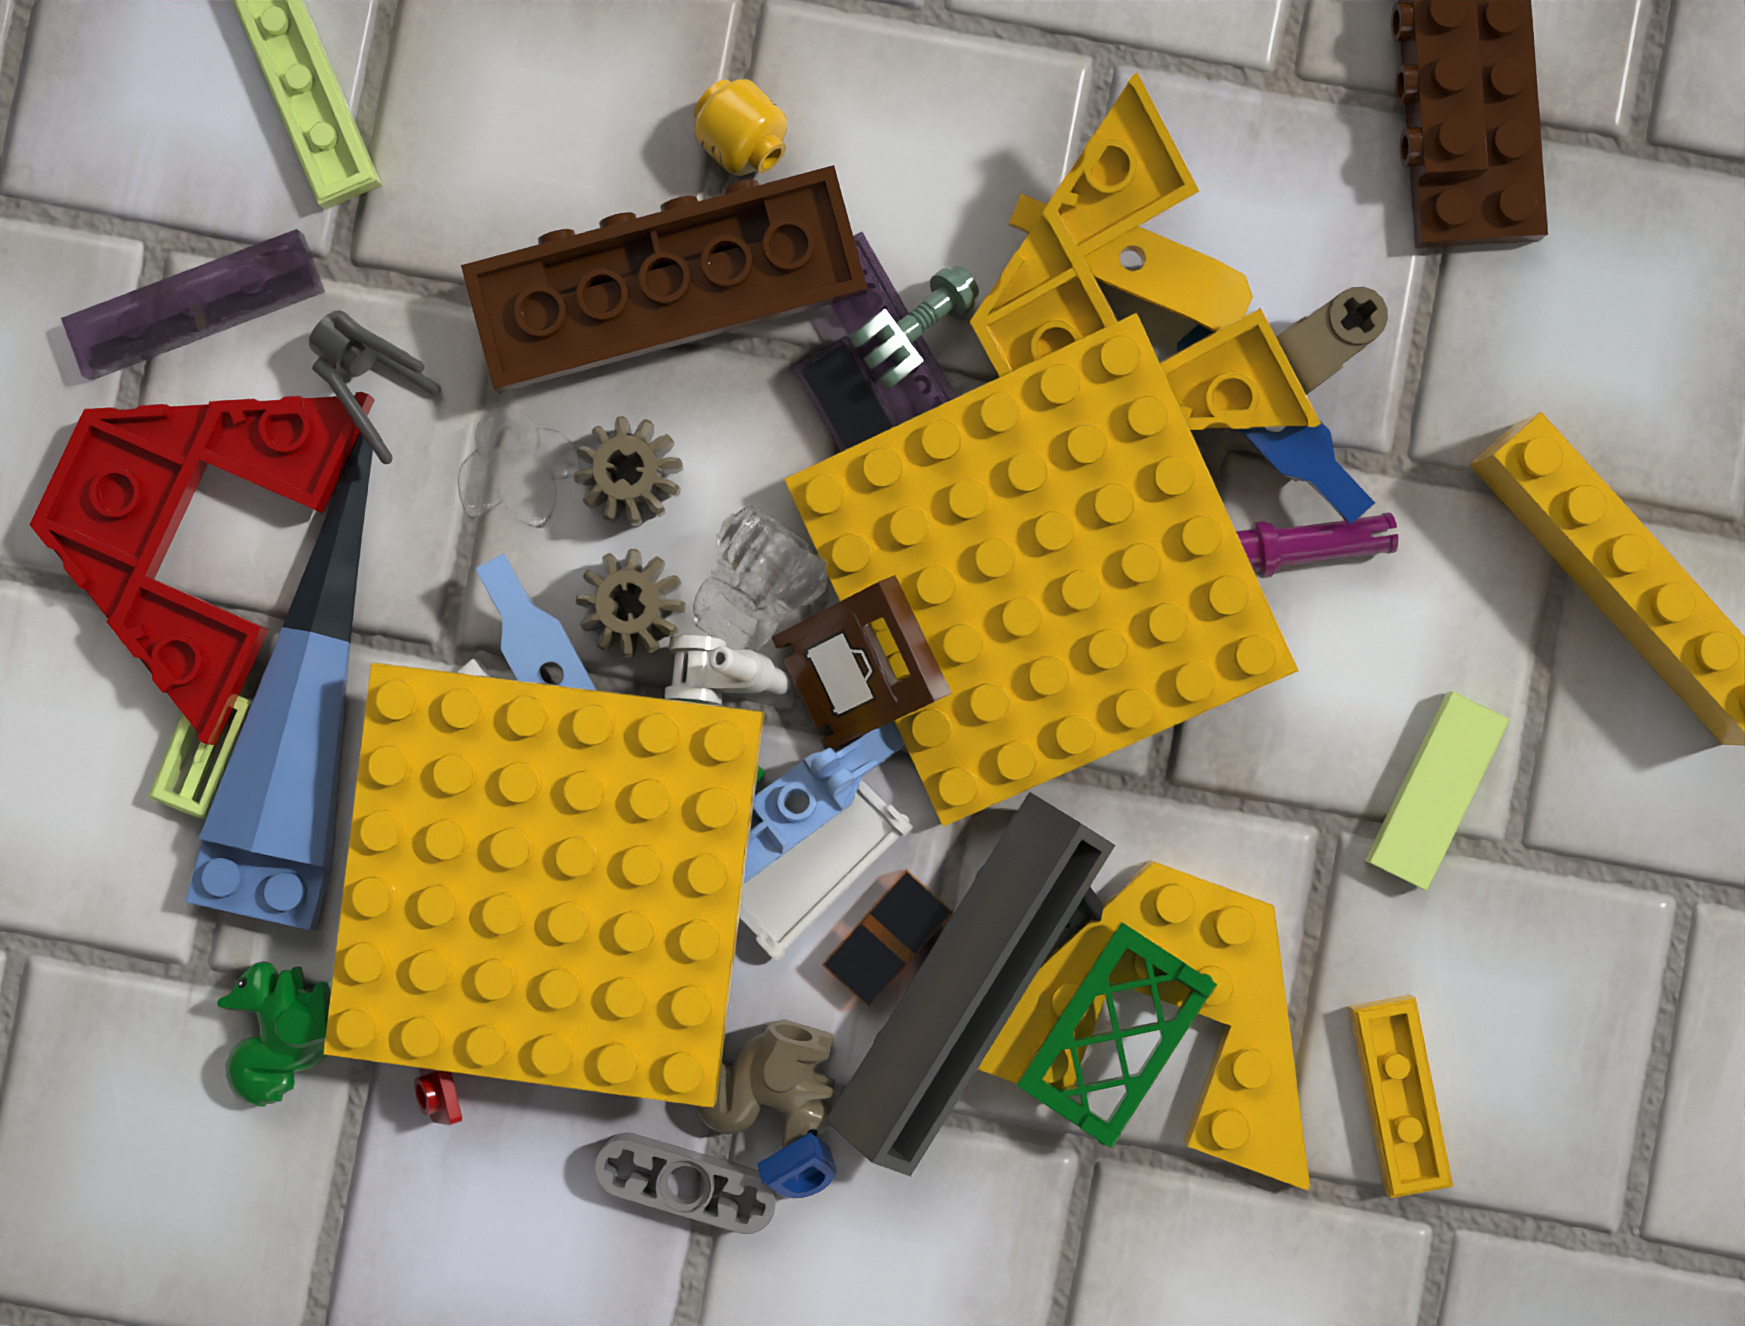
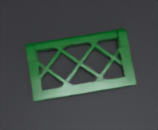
[1016,921,1218,1148]

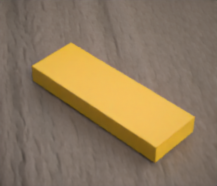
[1348,994,1453,1199]

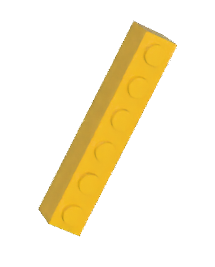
[1469,412,1745,746]

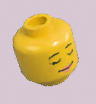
[694,79,787,176]

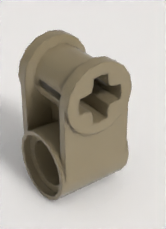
[1276,286,1388,395]

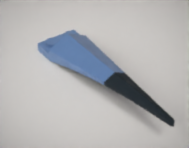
[185,432,373,930]

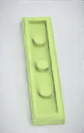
[232,0,382,210]

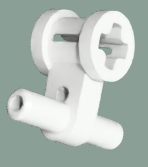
[664,635,791,706]

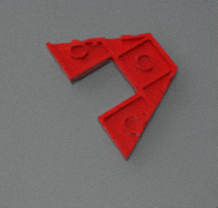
[29,392,375,745]

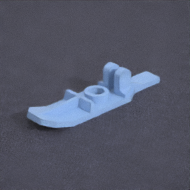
[475,553,597,690]
[744,722,905,883]

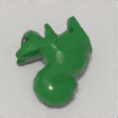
[217,961,333,1107]

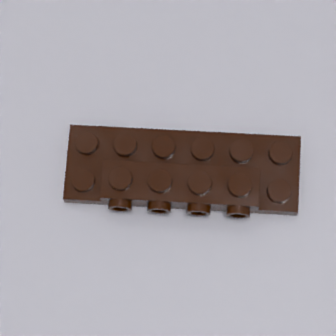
[1391,0,1548,248]
[461,165,868,393]

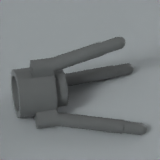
[309,310,441,464]

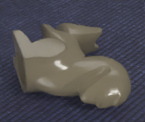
[693,1019,835,1148]

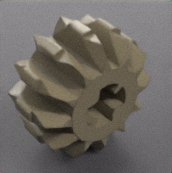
[574,416,684,526]
[576,549,686,658]

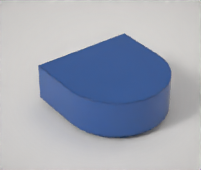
[757,1133,837,1198]

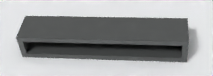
[826,792,1116,1177]

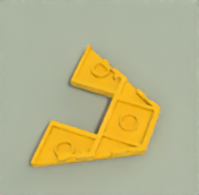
[970,72,1321,430]
[978,860,1310,1191]

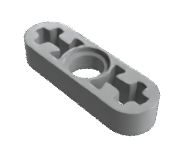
[594,1133,777,1234]

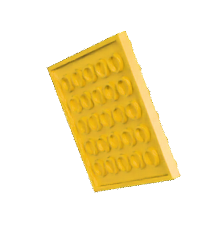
[784,313,1299,827]
[323,663,765,1108]

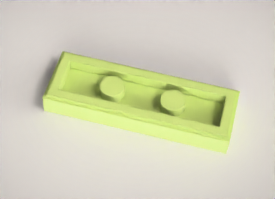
[1365,691,1511,891]

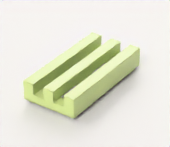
[148,696,253,821]

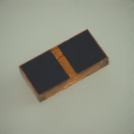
[822,868,954,1007]

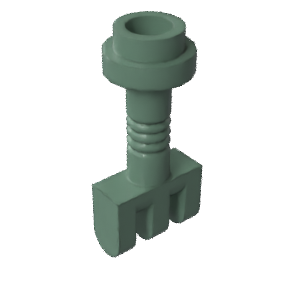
[848,266,979,389]

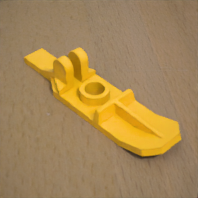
[1008,194,1253,332]

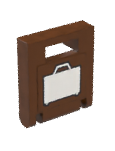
[771,575,952,750]

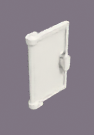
[739,749,914,961]

